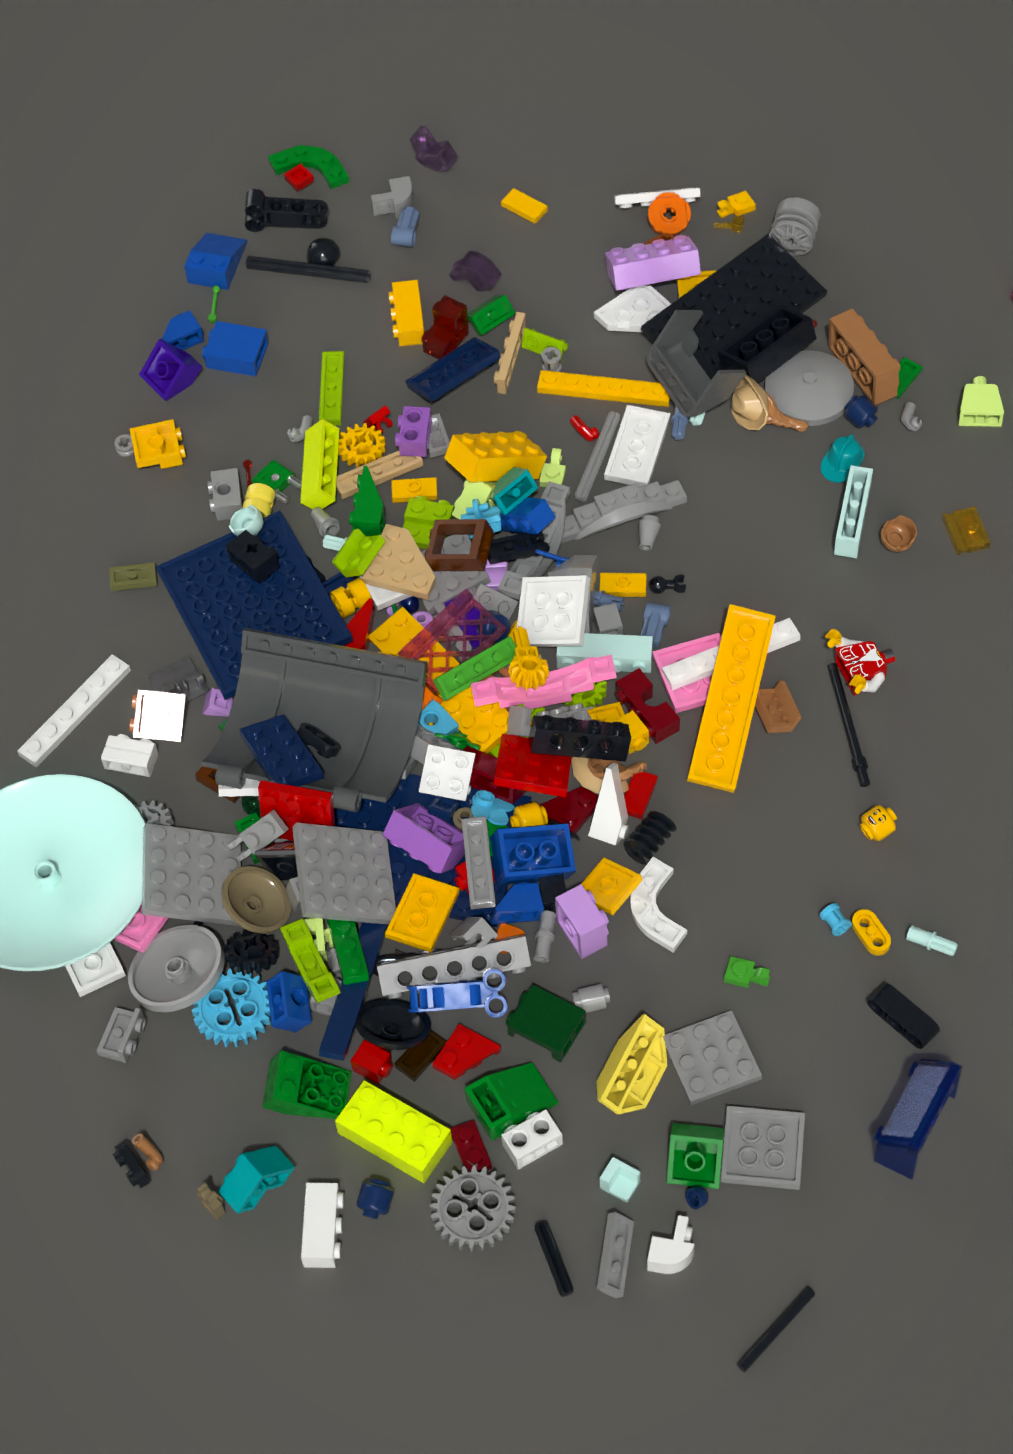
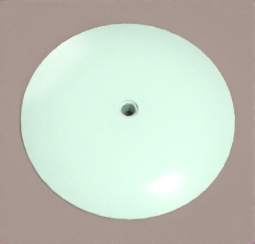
[0,774,145,971]

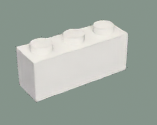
[301,1183,344,1268]

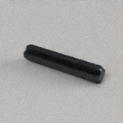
[535,1221,573,1297]

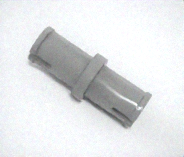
[533,911,556,963]

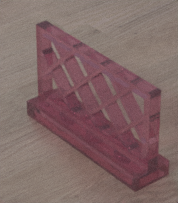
[398,589,507,694]

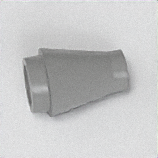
[311,507,340,537]
[639,515,661,551]

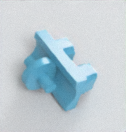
[461,498,502,538]

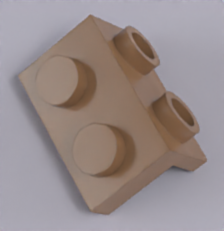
[755,681,802,733]

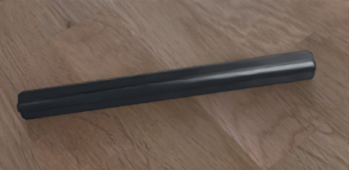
[246,256,371,283]

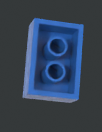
[490,824,576,885]

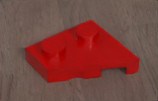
[432,1024,501,1080]

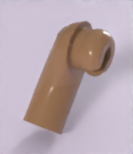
[132,1133,163,1170]

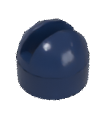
[685,1186,709,1209]

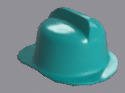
[820,434,865,483]

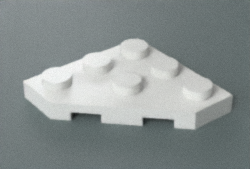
[594,284,671,332]

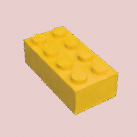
[444,431,547,482]

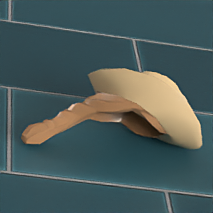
[731,374,808,432]
[571,757,647,794]

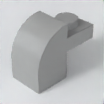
[371,176,413,219]

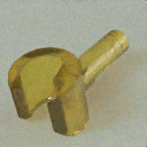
[714,216,744,233]

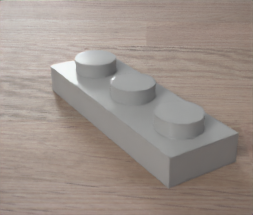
[597,1212,634,1298]

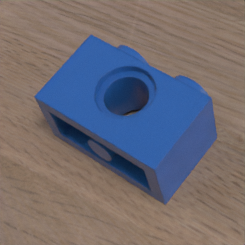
[266,971,312,1033]

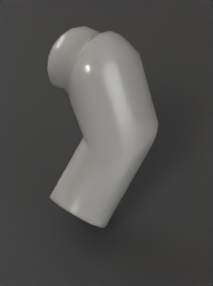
[287,415,313,443]

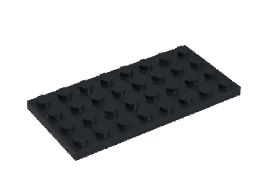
[641,233,827,380]

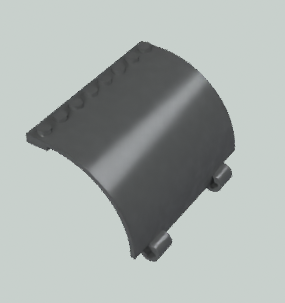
[201,628,428,812]

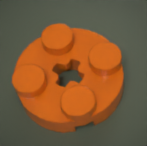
[648,192,691,236]

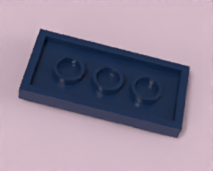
[405,337,501,402]
[239,714,323,787]

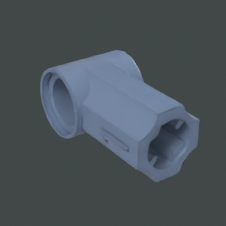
[391,206,420,247]
[640,602,671,649]

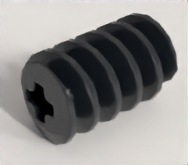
[624,811,677,865]

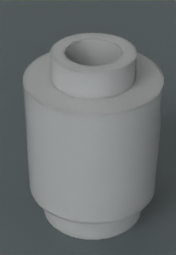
[572,984,611,1013]

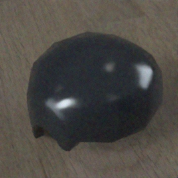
[306,238,340,266]

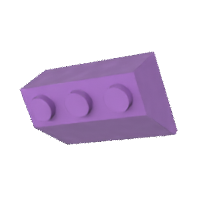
[383,803,465,873]

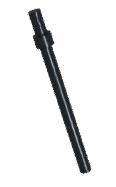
[828,663,870,787]

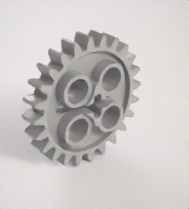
[430,1165,516,1252]

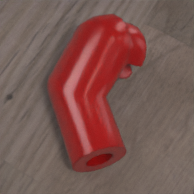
[570,415,599,441]

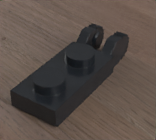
[488,532,550,564]

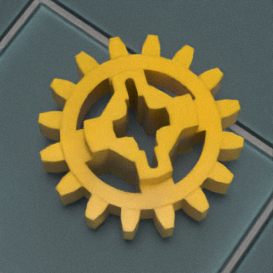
[338,423,386,468]

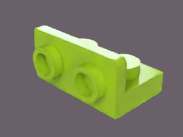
[332,529,386,578]

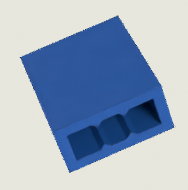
[202,321,269,377]

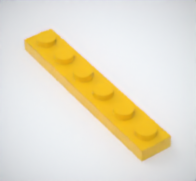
[537,370,670,407]

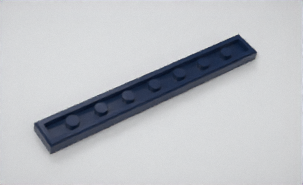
[319,922,389,1061]

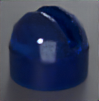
[399,596,419,614]

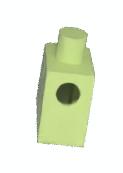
[958,376,1004,427]

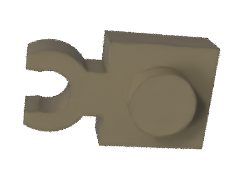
[197,1183,225,1221]

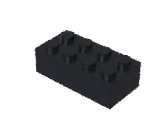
[718,304,817,383]

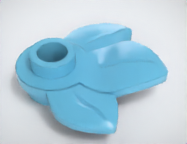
[471,790,515,825]

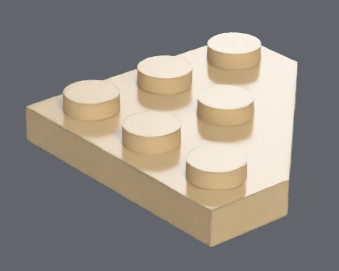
[362,524,436,600]

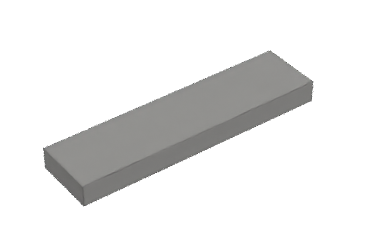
[462,816,496,909]

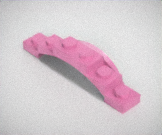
[471,655,617,709]

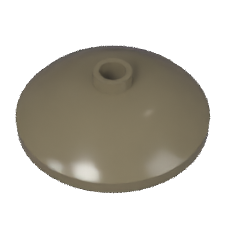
[221,866,291,934]

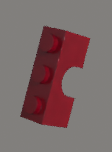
[614,668,680,744]

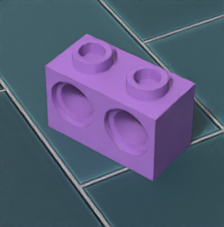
[395,406,432,457]

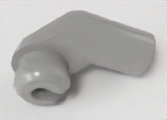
[901,402,922,431]

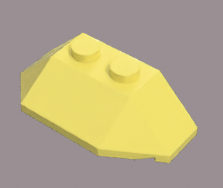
[596,1014,667,1115]

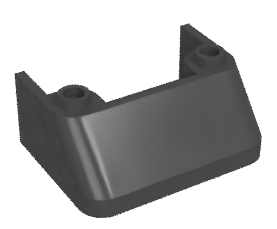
[647,310,746,417]

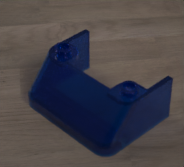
[874,1059,963,1180]

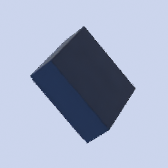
[428,796,461,822]

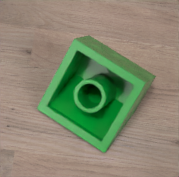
[667,1123,725,1189]

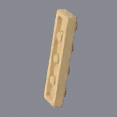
[494,312,526,394]
[336,451,423,500]

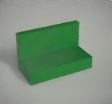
[461,294,516,336]

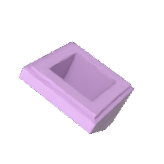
[202,687,234,717]

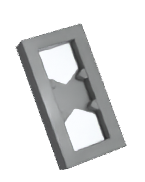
[428,413,450,458]

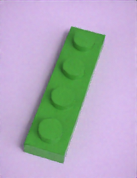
[433,636,516,701]

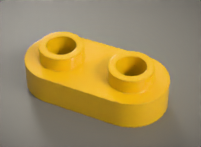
[852,909,891,956]

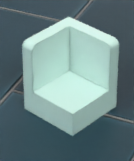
[600,1157,640,1202]

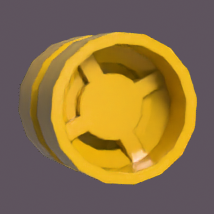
[330,578,372,619]

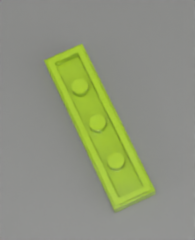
[319,351,345,425]

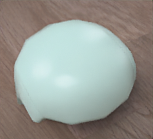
[229,505,263,536]

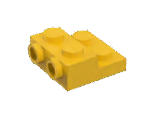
[130,419,186,469]

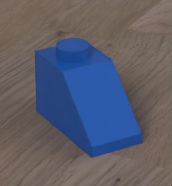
[162,310,204,351]
[490,882,544,924]

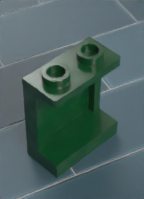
[506,985,586,1062]

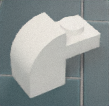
[647,1215,694,1274]

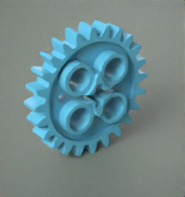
[192,969,271,1047]

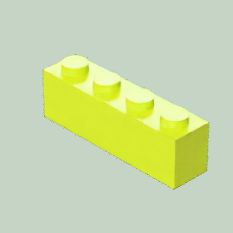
[300,419,340,509]

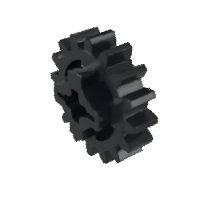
[224,929,278,975]

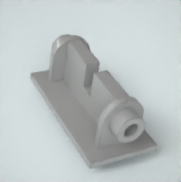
[469,583,518,620]

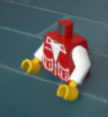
[825,629,895,696]

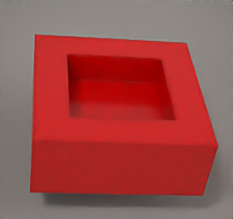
[284,164,314,191]

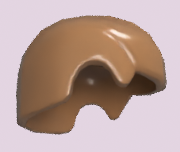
[880,515,918,552]

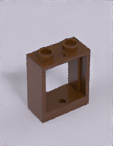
[425,519,494,571]

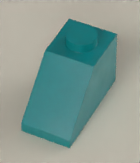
[492,467,538,515]

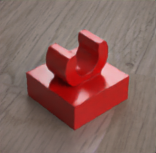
[363,405,392,432]

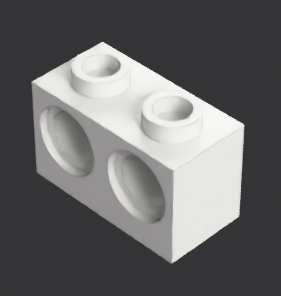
[501,1110,563,1170]

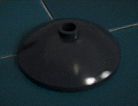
[355,998,431,1050]

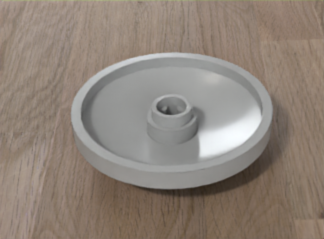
[765,350,854,426]
[128,925,225,1012]

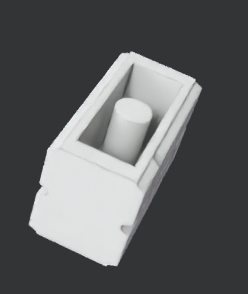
[101,734,158,777]

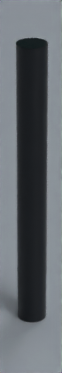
[737,1287,816,1372]

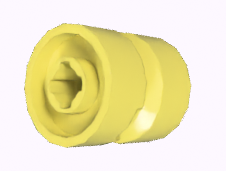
[242,483,276,518]

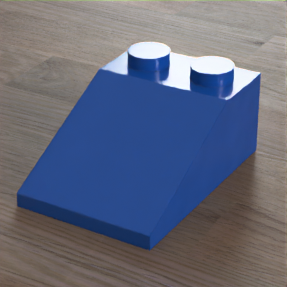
[184,233,247,290]

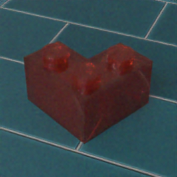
[421,295,469,360]

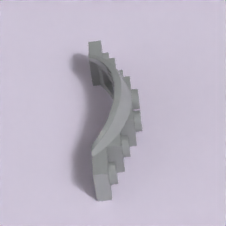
[561,480,687,543]
[498,481,570,600]

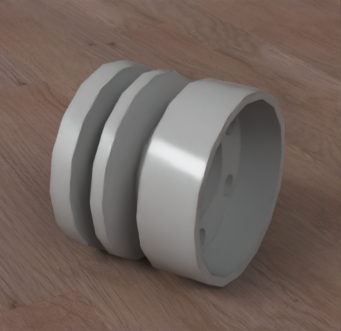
[769,197,821,256]

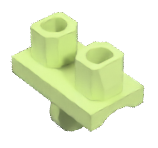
[303,918,334,962]

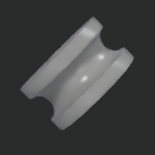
[114,434,134,457]

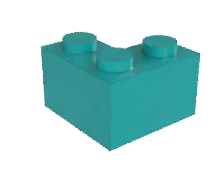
[218,1146,295,1214]

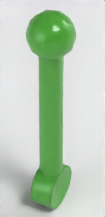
[208,285,220,323]

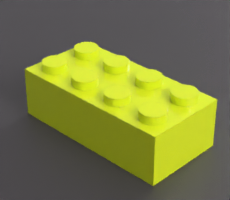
[335,1080,452,1183]

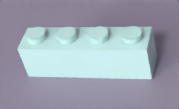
[834,466,873,558]
[556,633,653,673]

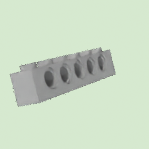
[376,934,531,999]

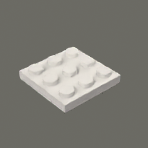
[515,575,590,647]

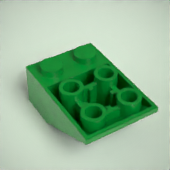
[349,465,386,537]
[262,1051,352,1119]
[464,1063,559,1141]

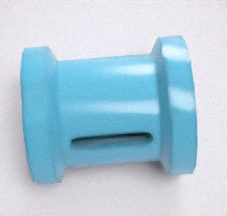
[819,903,852,936]

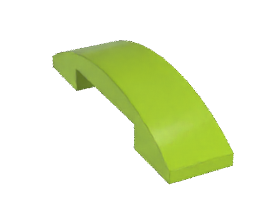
[280,918,340,1003]

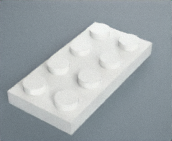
[604,405,670,487]

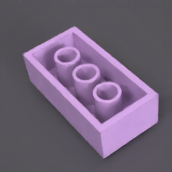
[605,235,701,291]

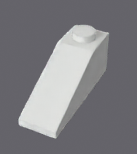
[588,763,629,845]

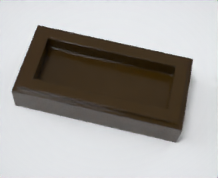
[395,1030,446,1082]

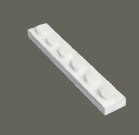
[662,618,800,691]
[17,654,131,768]

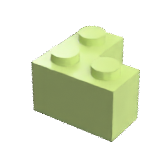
[452,479,497,519]

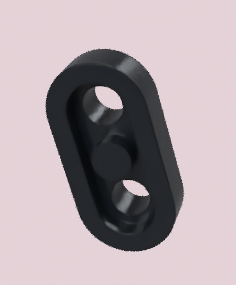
[297,723,341,758]
[113,1141,150,1189]

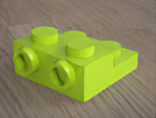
[403,496,455,549]

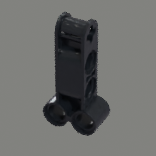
[245,189,328,232]

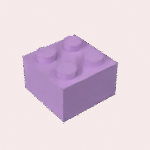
[555,884,609,959]

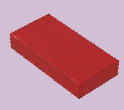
[624,771,658,820]

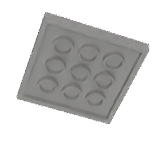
[292,822,396,924]
[142,823,241,926]

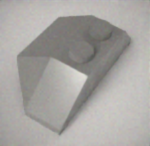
[548,555,598,633]

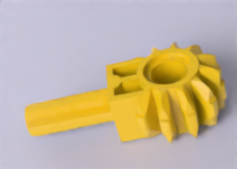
[508,626,549,691]

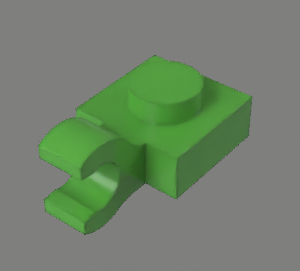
[724,956,770,988]

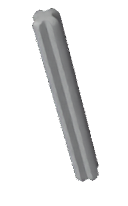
[575,411,620,502]

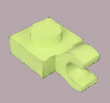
[539,448,566,487]

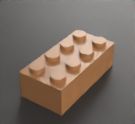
[828,308,900,405]

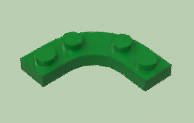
[268,145,350,189]

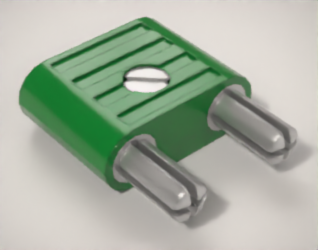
[252,460,302,504]

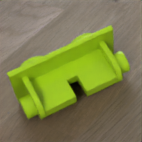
[521,328,569,361]

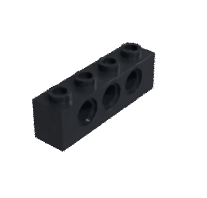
[529,715,631,762]

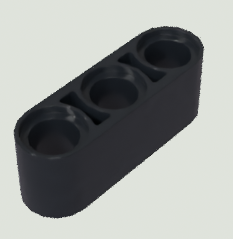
[867,983,940,1049]

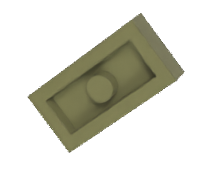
[109,562,157,591]

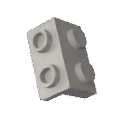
[97,1007,146,1063]

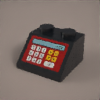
[254,841,298,880]

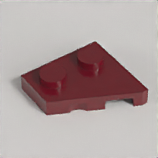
[539,786,599,834]

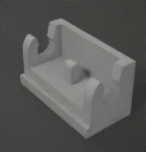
[448,917,498,949]

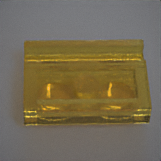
[943,506,991,555]

